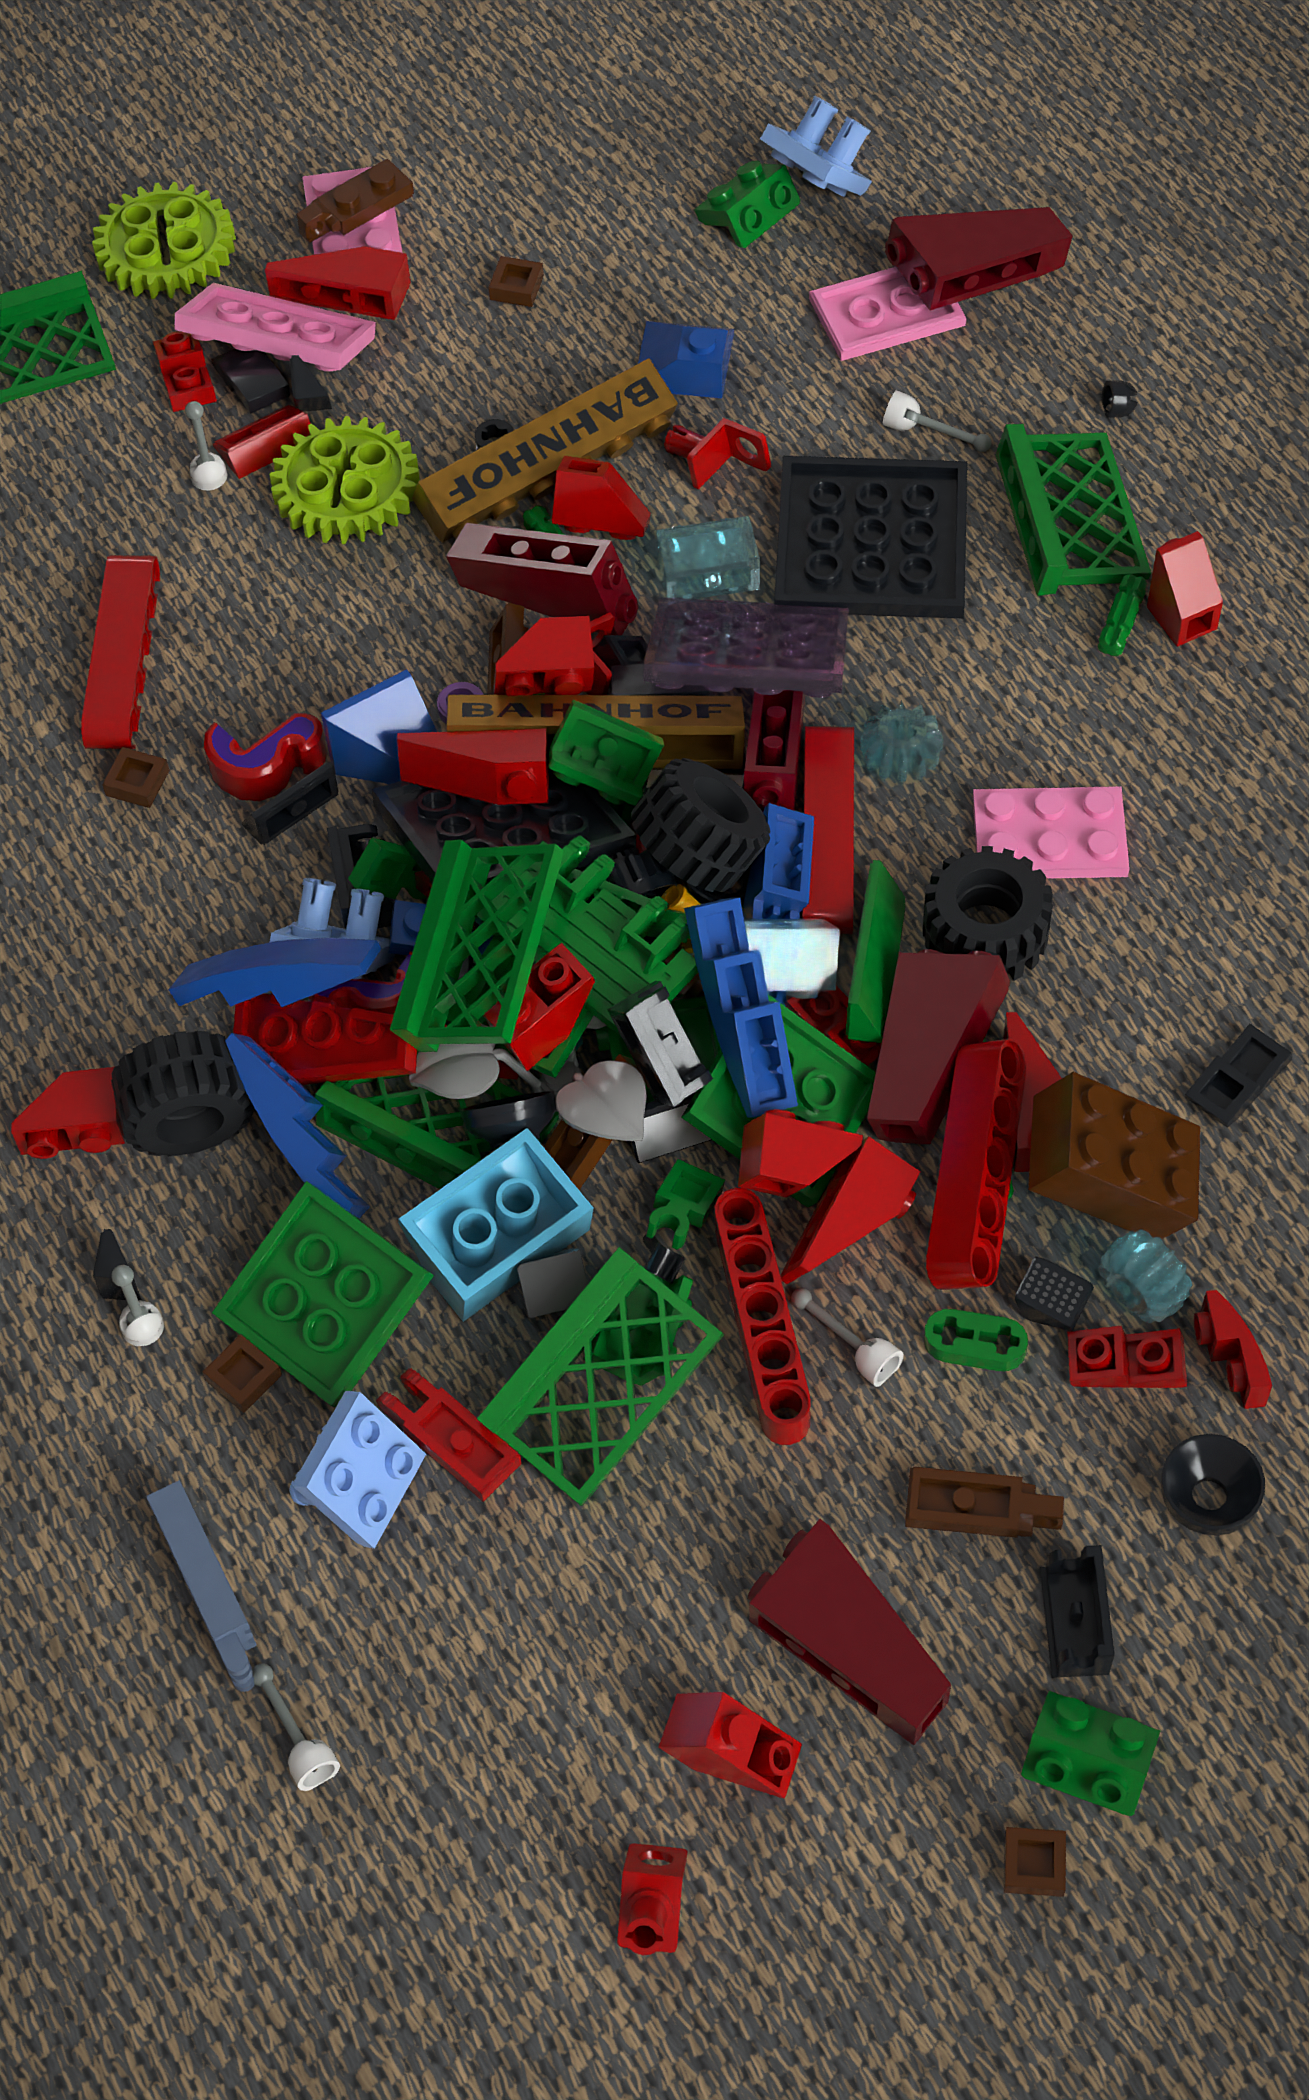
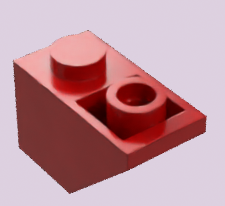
[552,456,651,540]
[1147,531,1223,647]
[493,616,594,696]
[483,942,595,1071]
[11,1067,125,1159]
[738,1109,863,1198]
[658,1692,802,1798]

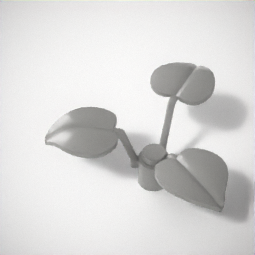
[409,1016,647,1141]

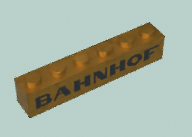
[412,358,678,543]
[447,695,745,769]

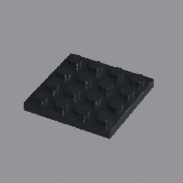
[774,456,968,619]
[372,768,636,886]

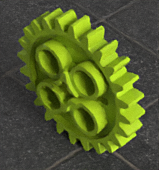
[92,182,236,299]
[270,416,420,544]

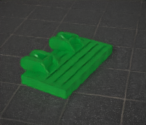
[474,835,698,1037]

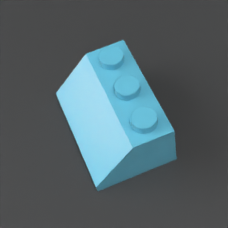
[398,1128,594,1322]

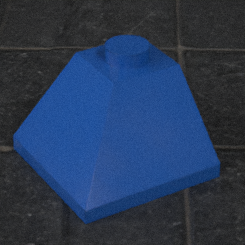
[638,321,734,398]
[321,669,437,784]

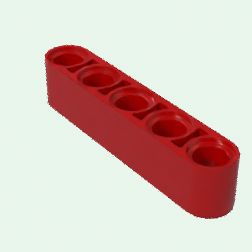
[81,555,160,749]
[802,726,854,934]
[926,1038,1026,1290]
[715,1188,811,1445]

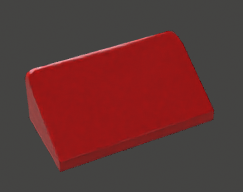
[213,405,311,479]

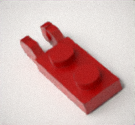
[376,1368,522,1502]

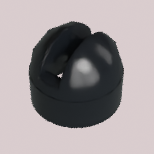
[1101,380,1138,418]

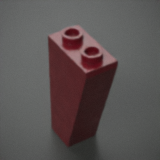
[885,207,1073,311]
[446,523,639,635]
[744,664,806,812]
[867,949,1010,1145]
[747,1519,951,1746]

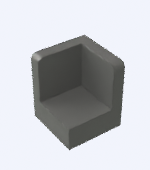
[517,1247,588,1319]

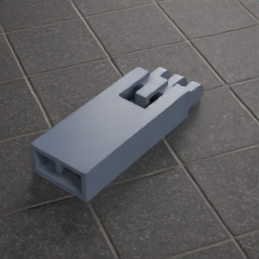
[146,1480,257,1692]

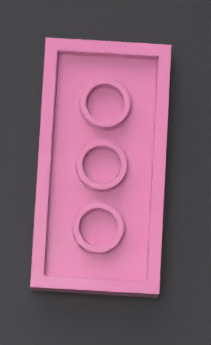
[174,283,376,371]

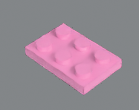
[302,167,402,255]
[973,787,1129,878]

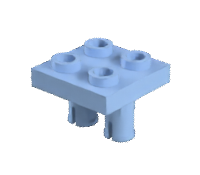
[760,95,872,197]
[269,878,395,979]
[290,1391,426,1548]

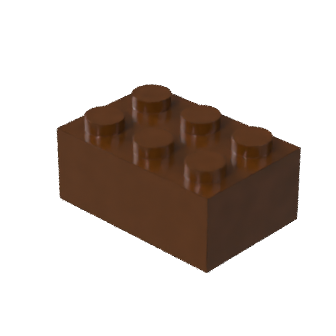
[1028,1072,1200,1240]

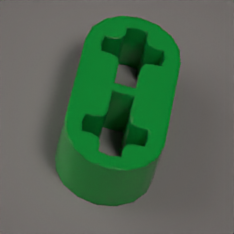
[924,1309,1028,1371]

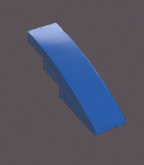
[742,803,814,1007]
[684,897,798,1118]
[168,938,382,1007]
[225,1033,370,1218]

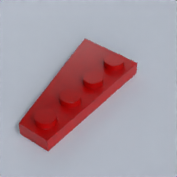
[233,993,417,1085]

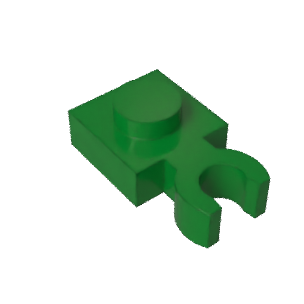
[348,838,428,899]
[646,1159,725,1250]

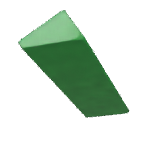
[846,860,905,1043]

